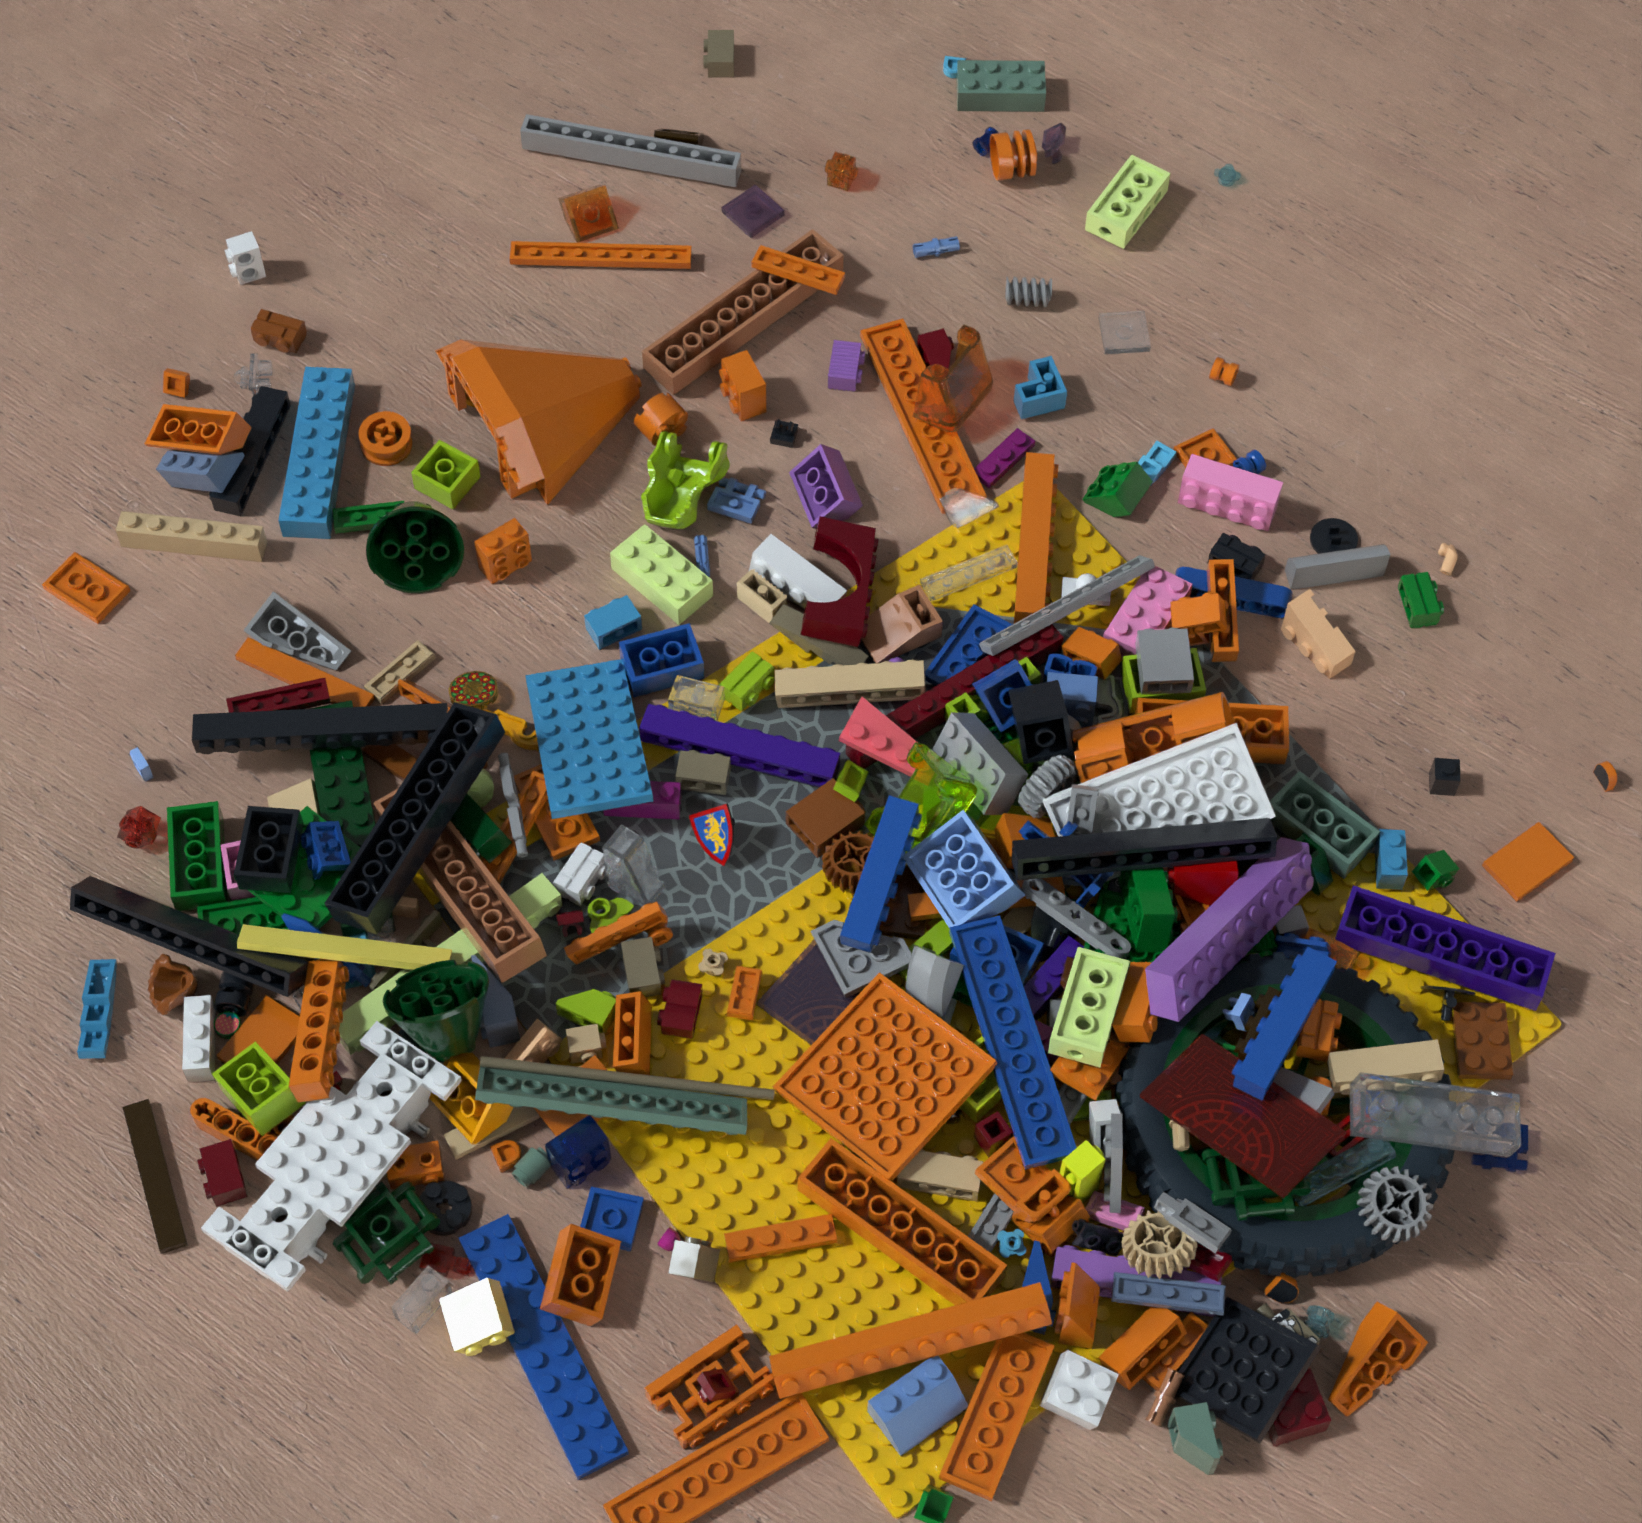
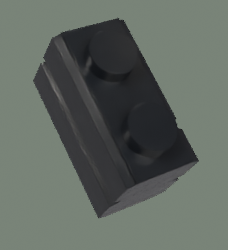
[1207,533,1266,580]

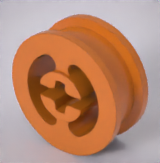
[359,411,412,466]

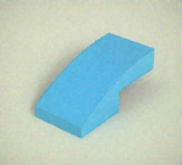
[1138,441,1177,486]

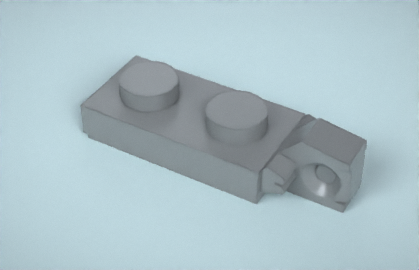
[1154,1192,1232,1254]

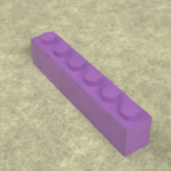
[1050,1245,1222,1317]

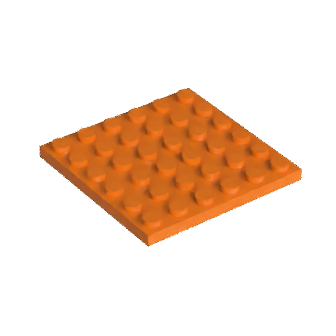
[773,972,998,1181]

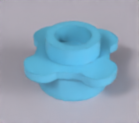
[997,1229,1026,1258]

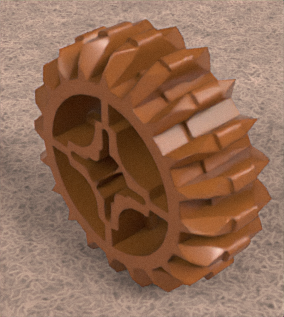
[822,829,875,894]

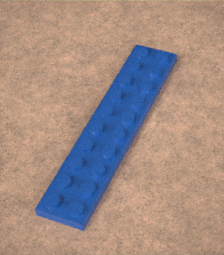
[949,915,1077,1170]
[459,1214,629,1480]

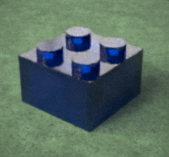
[545,1115,611,1189]

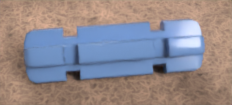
[694,535,710,577]

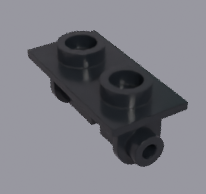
[1072,1219,1124,1256]

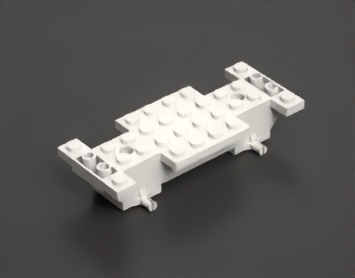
[201,1021,462,1292]

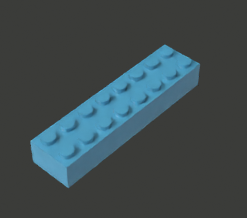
[278,367,355,539]

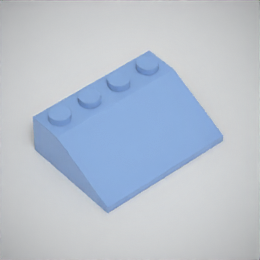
[903,810,1025,927]

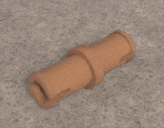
[1145,1368,1185,1427]

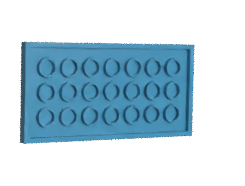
[525,659,653,819]

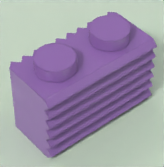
[828,340,865,392]

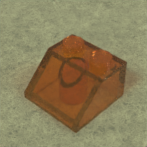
[558,184,619,243]

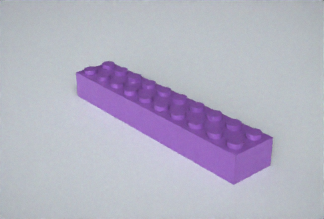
[1145,837,1314,1022]

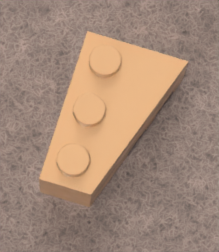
[1281,589,1356,679]

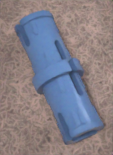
[912,236,960,258]

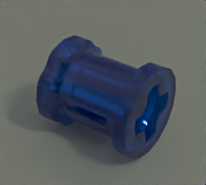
[972,127,999,156]

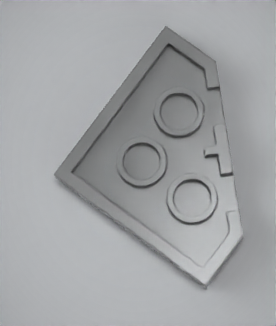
[811,920,911,999]

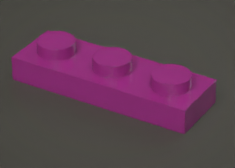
[974,428,1035,489]

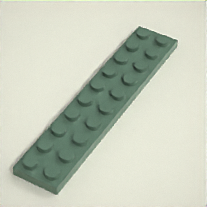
[475,1067,747,1135]

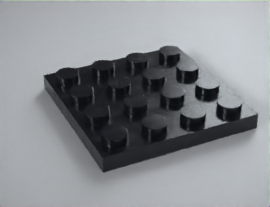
[1175,1297,1321,1443]

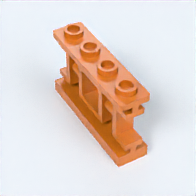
[644,1324,776,1449]

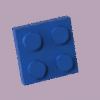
[580,1186,644,1252]

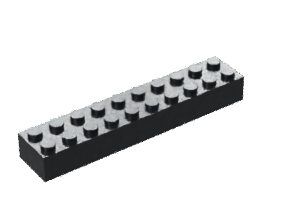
[324,702,505,935]

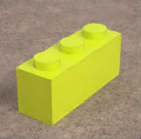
[1060,1140,1105,1203]

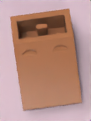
[861,584,943,663]

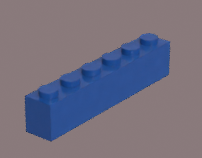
[840,795,922,953]
[1232,947,1337,1101]

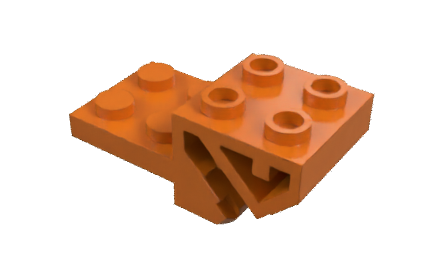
[975,1136,1090,1258]

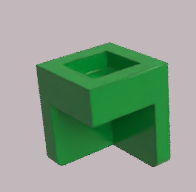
[914,1484,955,1523]

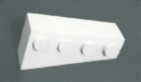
[749,534,847,609]

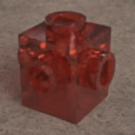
[117,806,161,849]

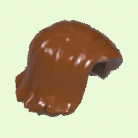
[148,954,198,1015]

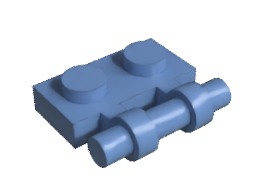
[707,477,766,524]

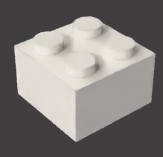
[1039,1350,1119,1430]

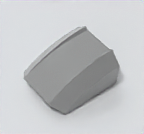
[906,945,964,1017]

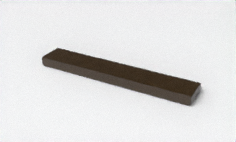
[122,1099,188,1254]

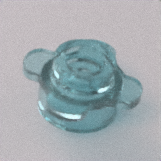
[1214,164,1241,186]

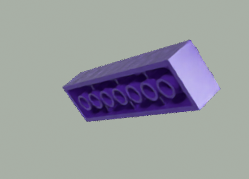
[1334,885,1556,1011]

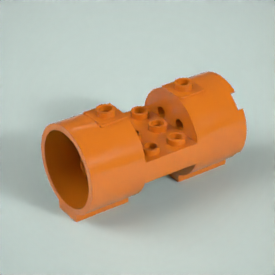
[1073,692,1235,783]

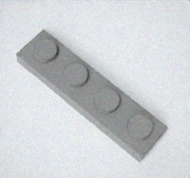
[1062,784,1098,887]

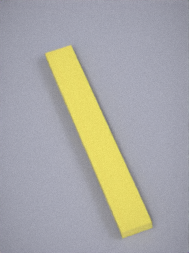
[237,924,452,970]

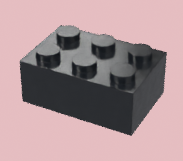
[234,806,304,893]

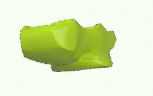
[641,431,730,529]

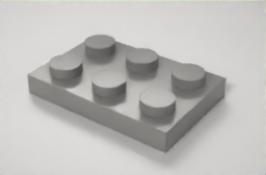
[1104,1113,1123,1213]

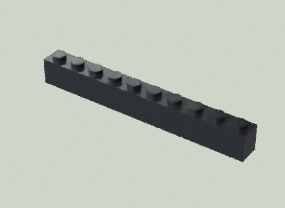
[192,703,449,754]
[1012,818,1277,881]
[70,876,308,997]

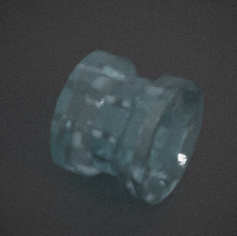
[1304,1305,1335,1338]

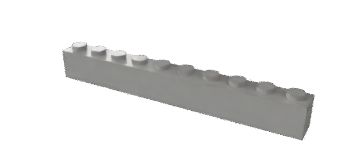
[520,114,741,187]

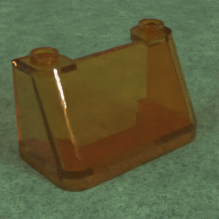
[913,325,993,432]

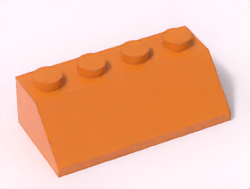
[145,404,252,455]

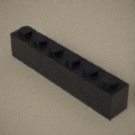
[209,386,291,517]

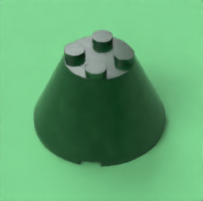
[366,501,464,593]
[383,960,489,1062]

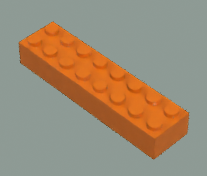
[798,1138,1007,1305]

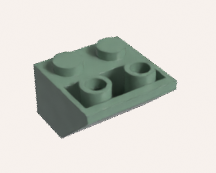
[1167,1402,1223,1475]

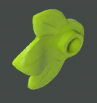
[588,898,634,933]

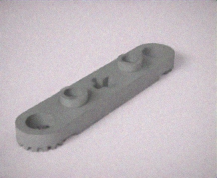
[1021,878,1131,959]

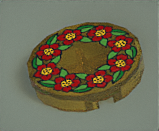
[448,671,499,710]

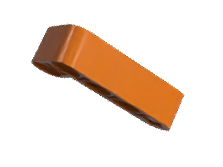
[190,1098,294,1161]

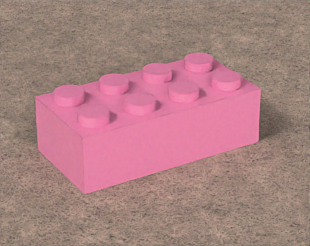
[1178,454,1283,531]
[1103,566,1193,660]

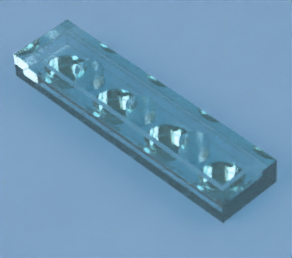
[1292,1132,1396,1206]

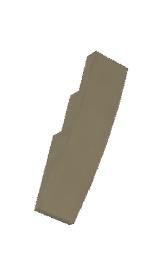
[769,604,868,666]

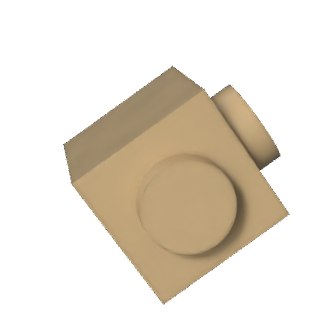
[566,1024,607,1064]

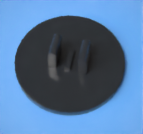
[1310,518,1358,554]

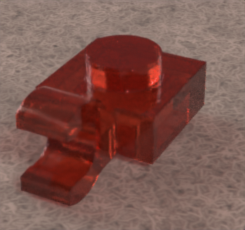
[419,1242,472,1277]

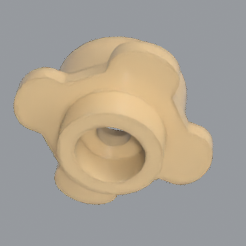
[698,949,728,976]

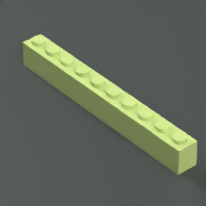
[339,873,562,1055]

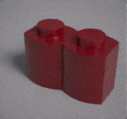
[657,979,703,1039]

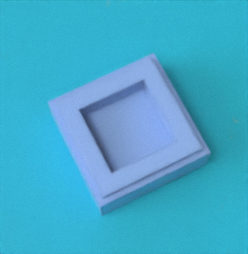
[129,747,154,782]

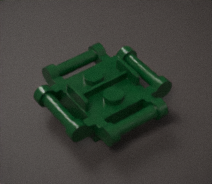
[1202,1148,1311,1221]
[333,1181,441,1285]

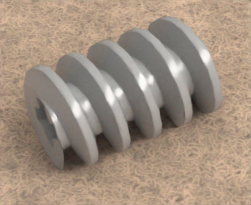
[1005,276,1052,307]

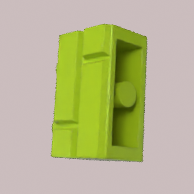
[719,652,775,711]

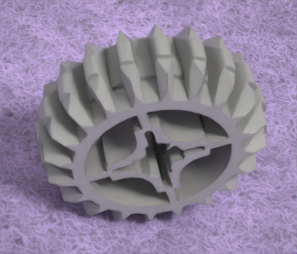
[1018,755,1079,818]
[1357,1166,1434,1243]

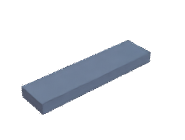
[1111,1272,1226,1315]

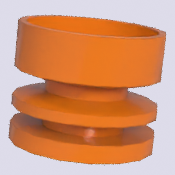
[990,129,1037,181]

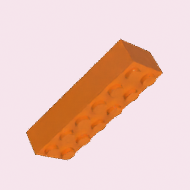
[1135,698,1289,764]

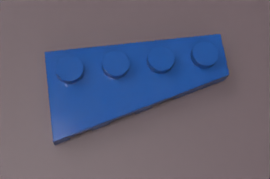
[925,604,1013,686]

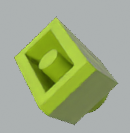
[556,989,616,1034]

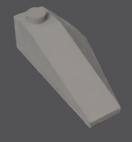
[244,591,352,670]

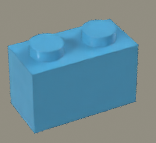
[584,595,642,650]
[1374,829,1408,890]

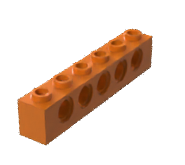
[289,959,349,1103]

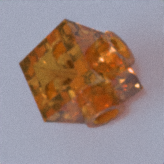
[825,152,858,191]

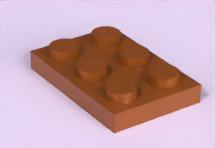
[1452,1002,1513,1080]

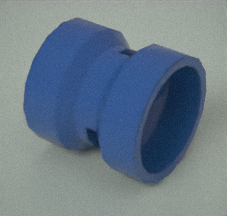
[1233,450,1266,474]

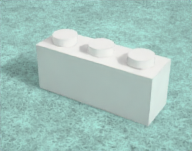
[182,995,216,1083]

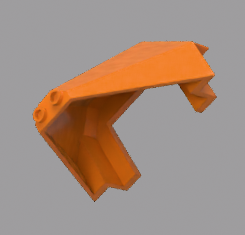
[435,339,642,505]

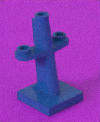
[1019,820,1115,909]

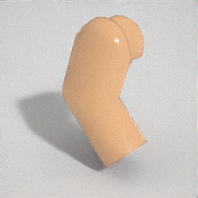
[1438,543,1458,576]

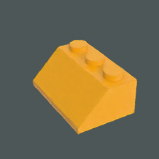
[429,1053,513,1145]

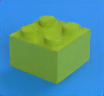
[411,440,481,509]

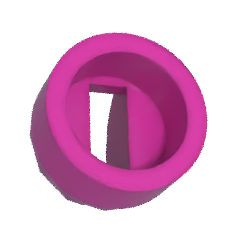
[657,1227,681,1251]

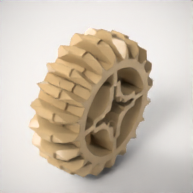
[1122,1210,1198,1280]

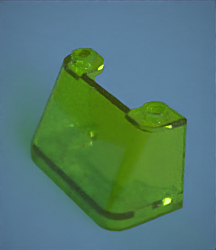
[864,742,977,860]

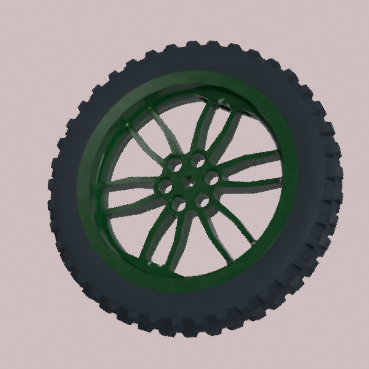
[1115,952,1457,1278]

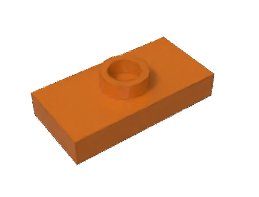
[727,966,762,1021]

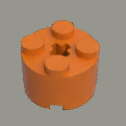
[634,393,688,446]

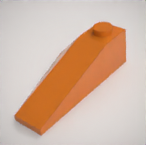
[1328,1302,1428,1417]

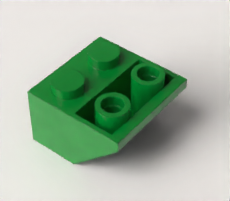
[1082,461,1153,517]

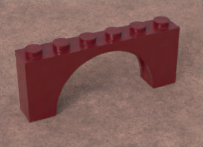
[800,516,879,647]

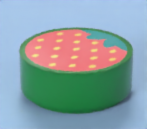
[214,1011,242,1039]

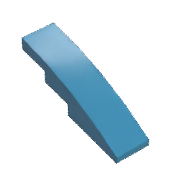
[77,959,117,1059]

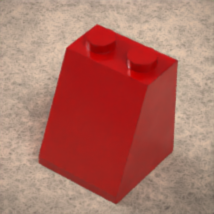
[1168,861,1238,906]

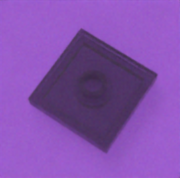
[721,185,784,238]

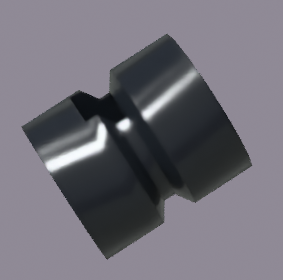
[214,971,255,1017]

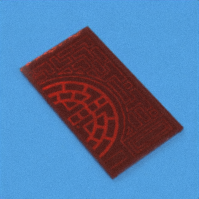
[1140,1034,1346,1198]

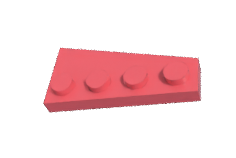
[839,697,941,786]

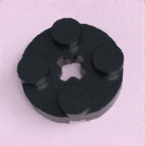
[418,1181,472,1236]

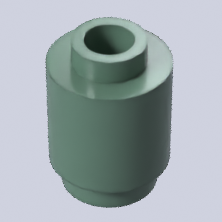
[511,1147,551,1188]

